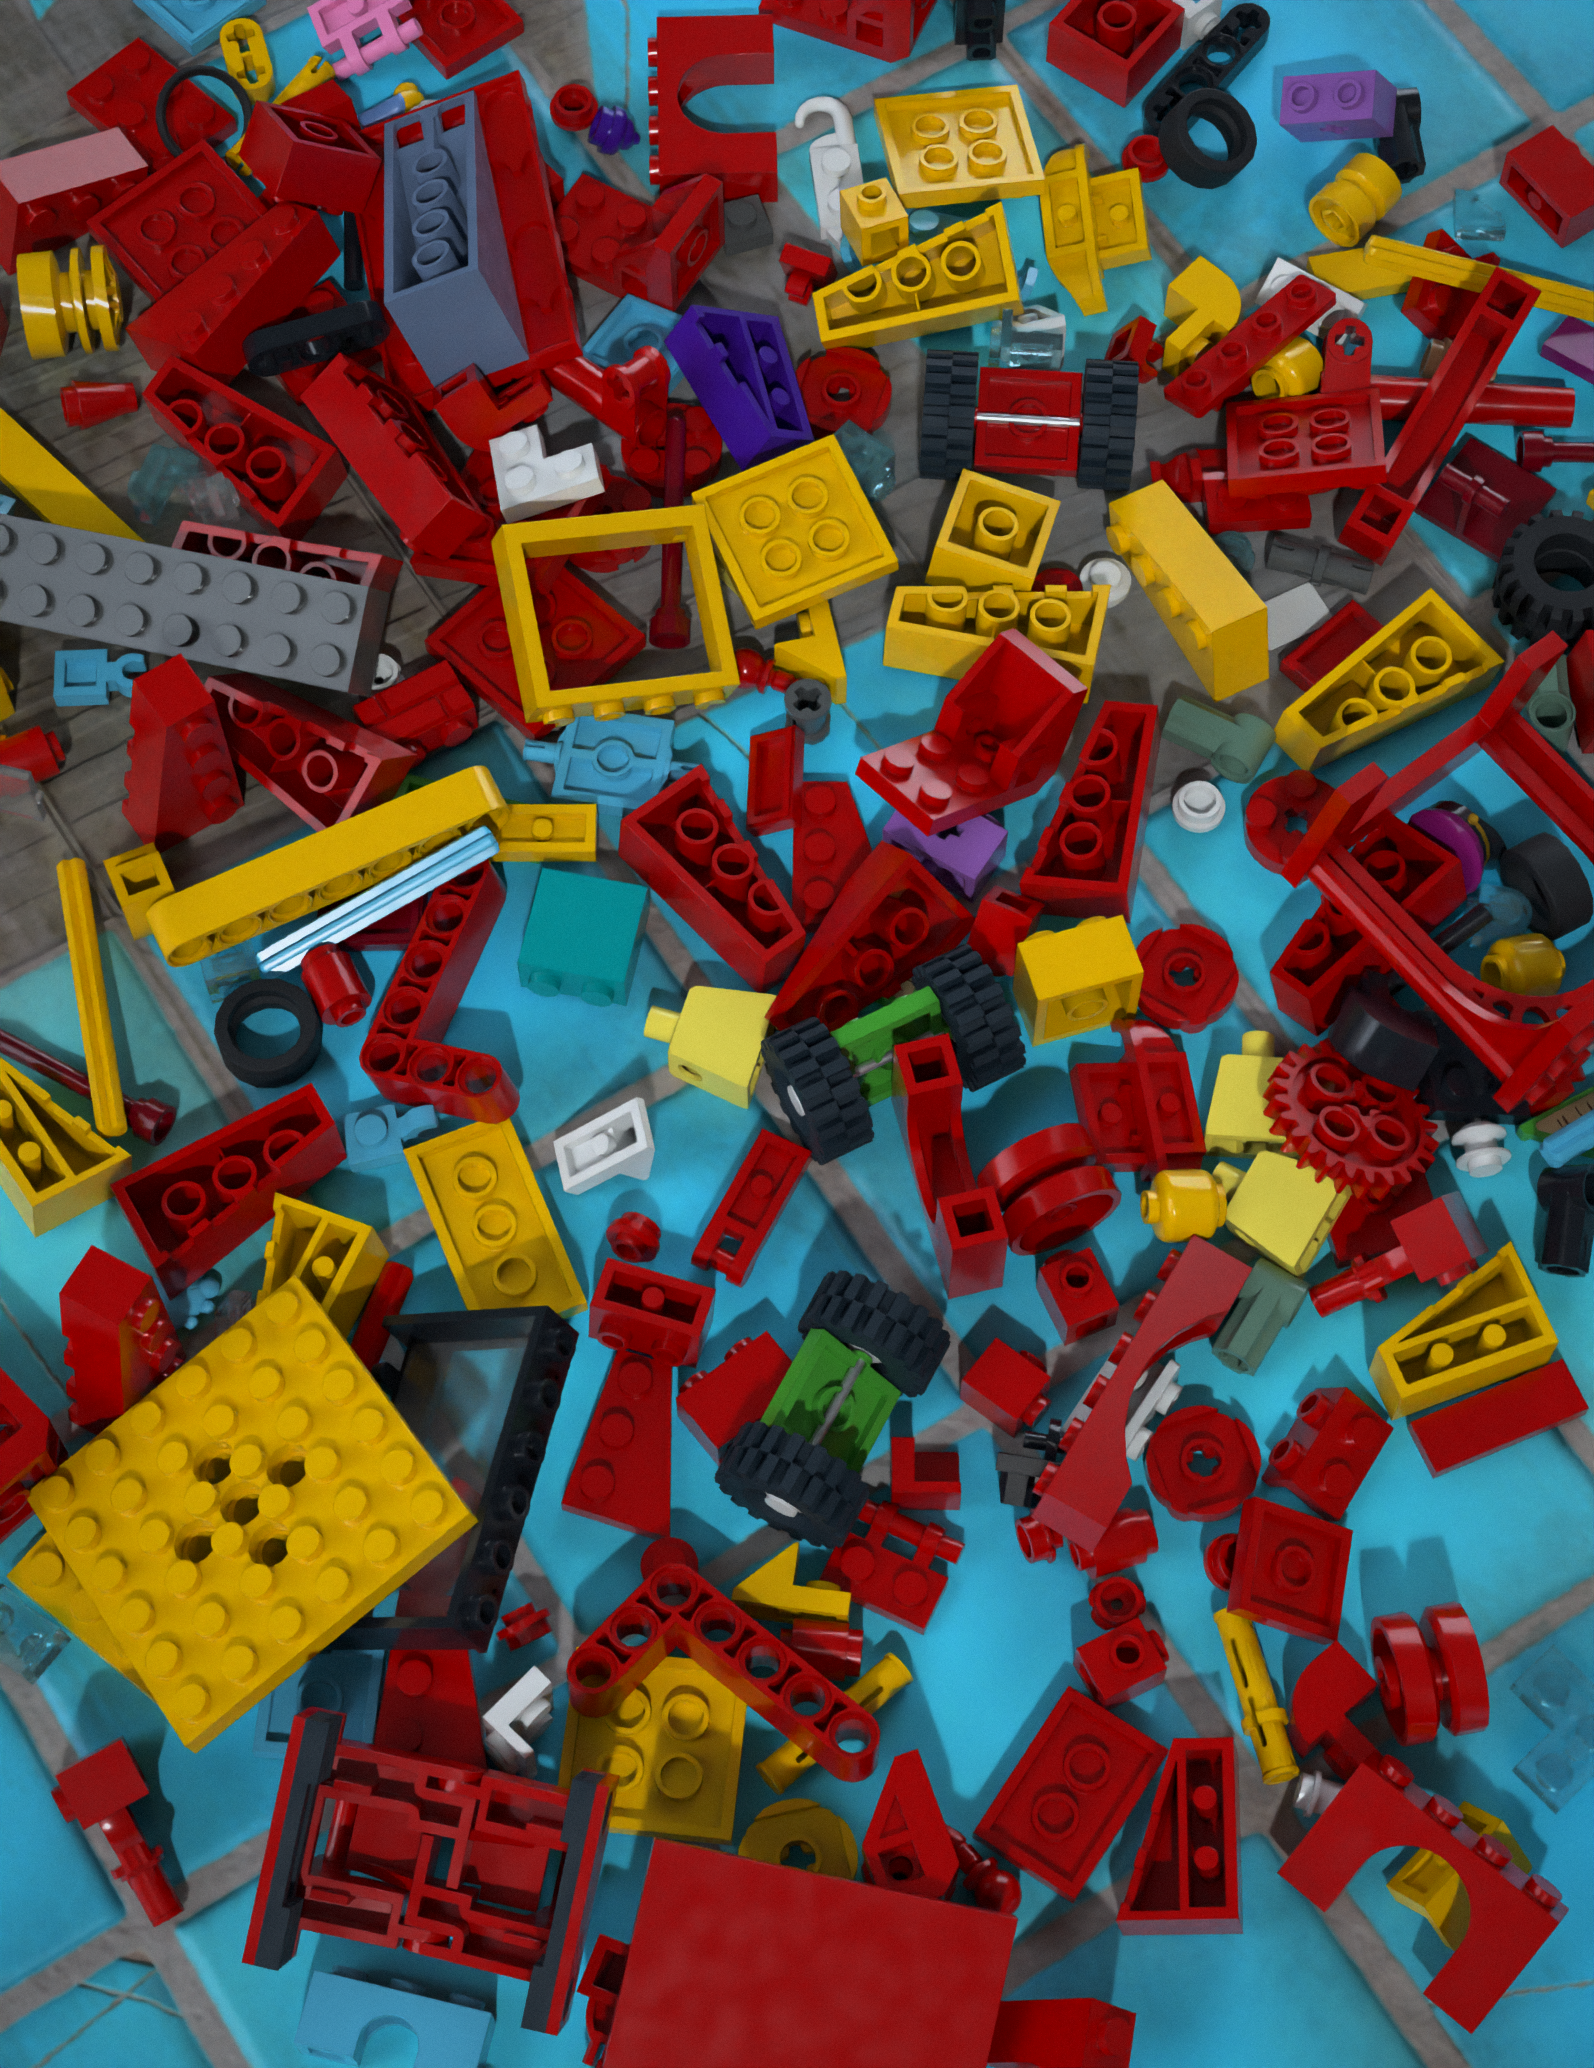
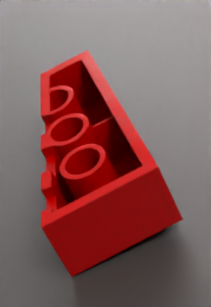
[142,355,348,541]
[1019,700,1161,923]
[618,763,806,993]

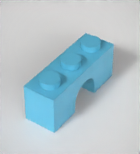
[293,1965,496,2068]

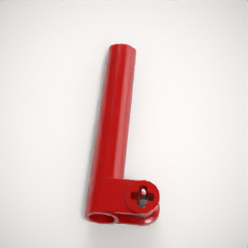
[1316,318,1575,429]
[541,345,671,450]

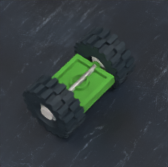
[761,944,1026,1165]
[714,1270,951,1549]

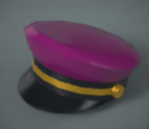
[1408,801,1507,895]

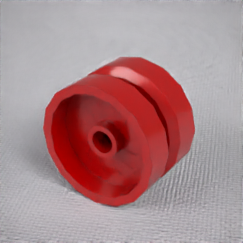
[977,1123,1122,1256]
[1370,1601,1490,1747]

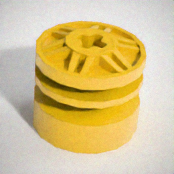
[16,244,123,360]

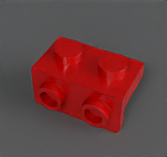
[1261,1387,1394,1522]

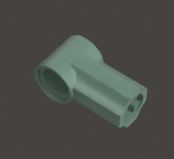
[1523,654,1576,756]
[1162,694,1276,784]
[1211,1257,1311,1376]

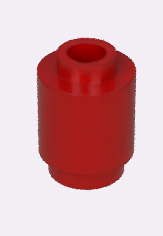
[0,725,66,793]
[300,944,372,1027]
[1068,1507,1159,1579]
[780,1618,864,1682]

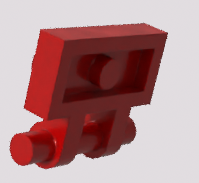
[819,1499,966,1635]

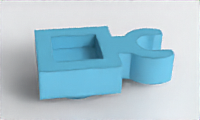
[53,649,147,707]

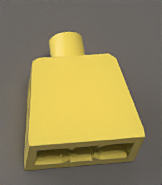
[644,985,777,1109]
[1203,1030,1300,1160]
[1212,1150,1352,1280]

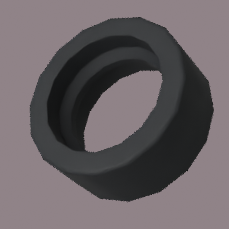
[1158,88,1257,189]
[1500,832,1594,941]
[214,979,322,1088]

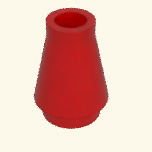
[60,380,138,431]

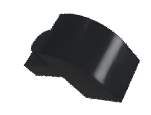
[1328,968,1439,1092]

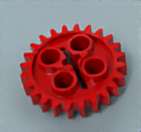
[1263,1041,1439,1201]

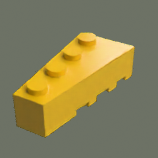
[812,201,1025,350]
[1106,479,1269,703]
[883,584,1111,704]

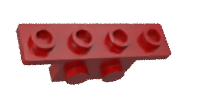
[1163,275,1337,418]

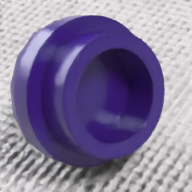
[587,105,640,155]

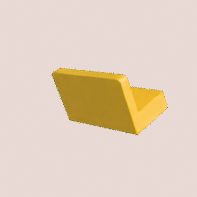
[1386,1801,1532,1951]

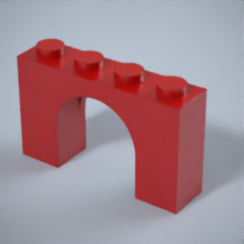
[647,14,778,203]
[891,1033,1008,1299]
[1277,1751,1569,2034]
[987,1998,1136,2068]

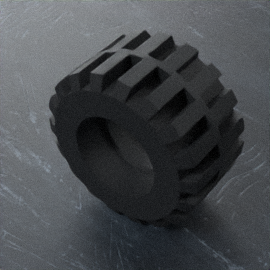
[1492,509,1594,650]

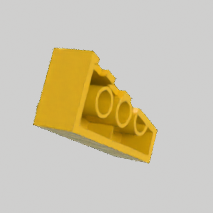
[1274,588,1505,772]

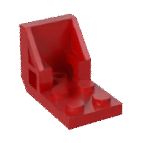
[759,0,938,63]
[553,173,725,312]
[855,628,1088,837]
[0,1367,70,1544]
[861,1749,960,1901]

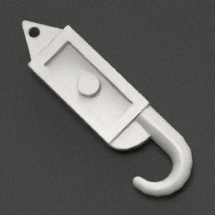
[795,97,864,252]

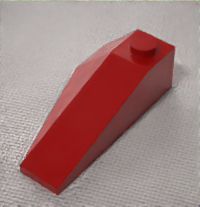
[764,841,975,1036]

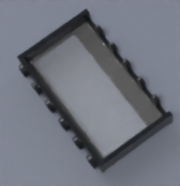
[319,1305,579,1654]

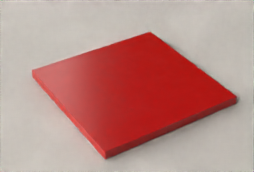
[602,1837,1018,2068]

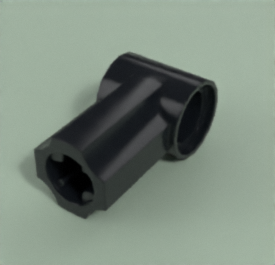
[1375,87,1426,184]
[1537,1164,1594,1277]

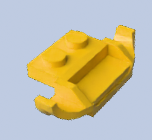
[1040,143,1152,316]

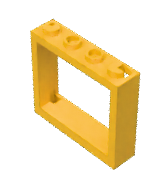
[491,504,740,727]

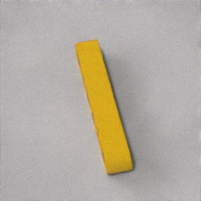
[146,765,512,967]

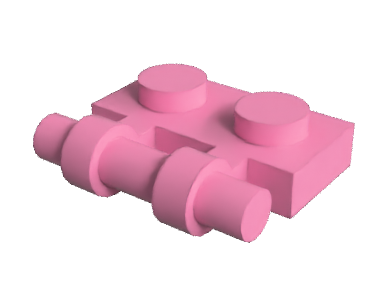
[307,0,423,81]

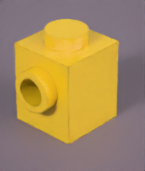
[839,177,909,267]

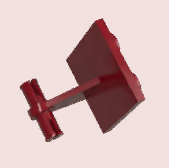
[1414,438,1557,564]

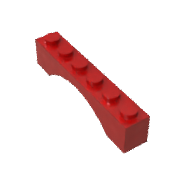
[1337,266,1542,566]
[1031,1234,1253,1552]

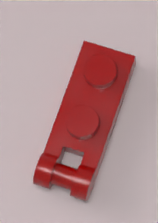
[691,1128,812,1288]

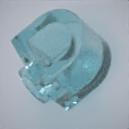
[1463,883,1532,953]

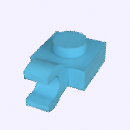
[340,1103,441,1173]

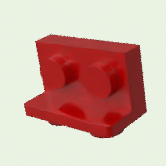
[1401,229,1501,341]

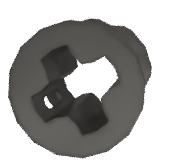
[784,678,832,745]

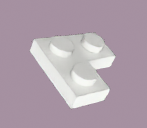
[489,424,605,524]

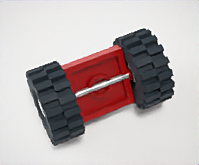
[919,349,1139,491]

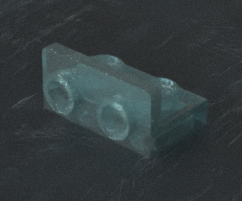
[988,308,1063,371]

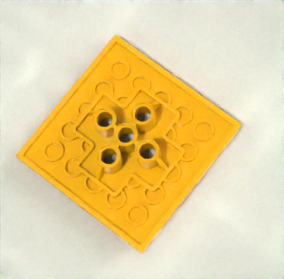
[27,1275,479,1754]

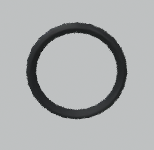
[156,65,253,165]

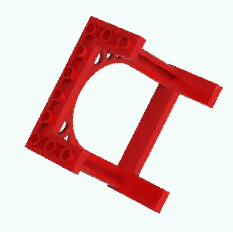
[1280,631,1594,1113]

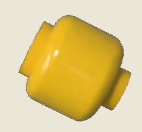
[1250,336,1325,400]
[1480,933,1566,996]
[1140,1169,1227,1243]

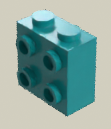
[517,867,650,1007]

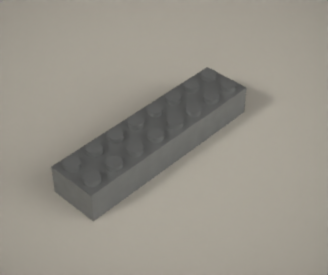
[0,513,390,697]

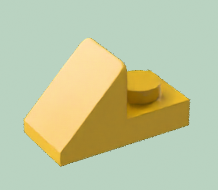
[774,600,847,704]
[731,1542,851,1624]

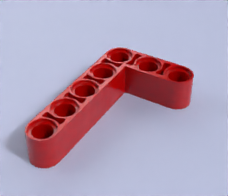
[359,859,520,1124]
[566,1563,880,1783]

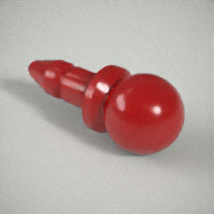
[734,647,804,694]
[945,1824,1022,1915]

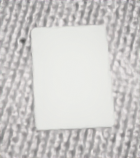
[1264,582,1332,650]

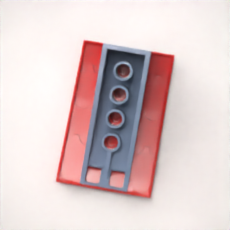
[354,70,583,413]

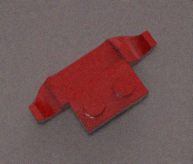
[1150,448,1336,535]
[1069,1018,1207,1182]

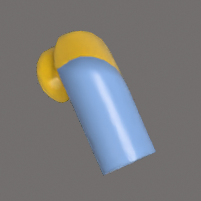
[358,82,424,129]

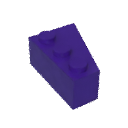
[664,304,814,472]

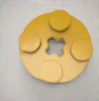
[738,1798,858,1880]

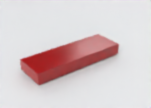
[1407,1359,1589,1479]

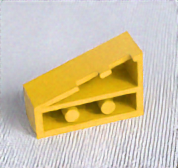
[0,1057,132,1238]
[255,1192,390,1339]
[1368,1241,1559,1421]

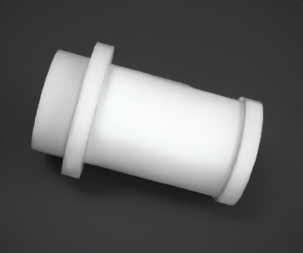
[1293,1770,1345,1818]

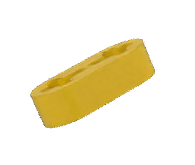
[219,18,276,105]

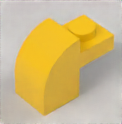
[1162,255,1241,378]
[103,842,175,941]

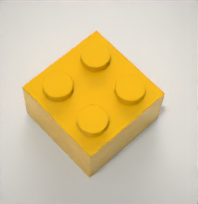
[924,468,1061,592]
[1012,915,1144,1047]

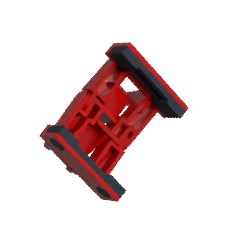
[242,1706,620,2036]

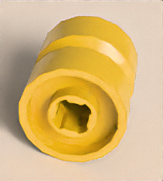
[1308,153,1402,247]

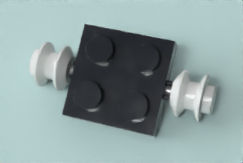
[1415,970,1531,1178]

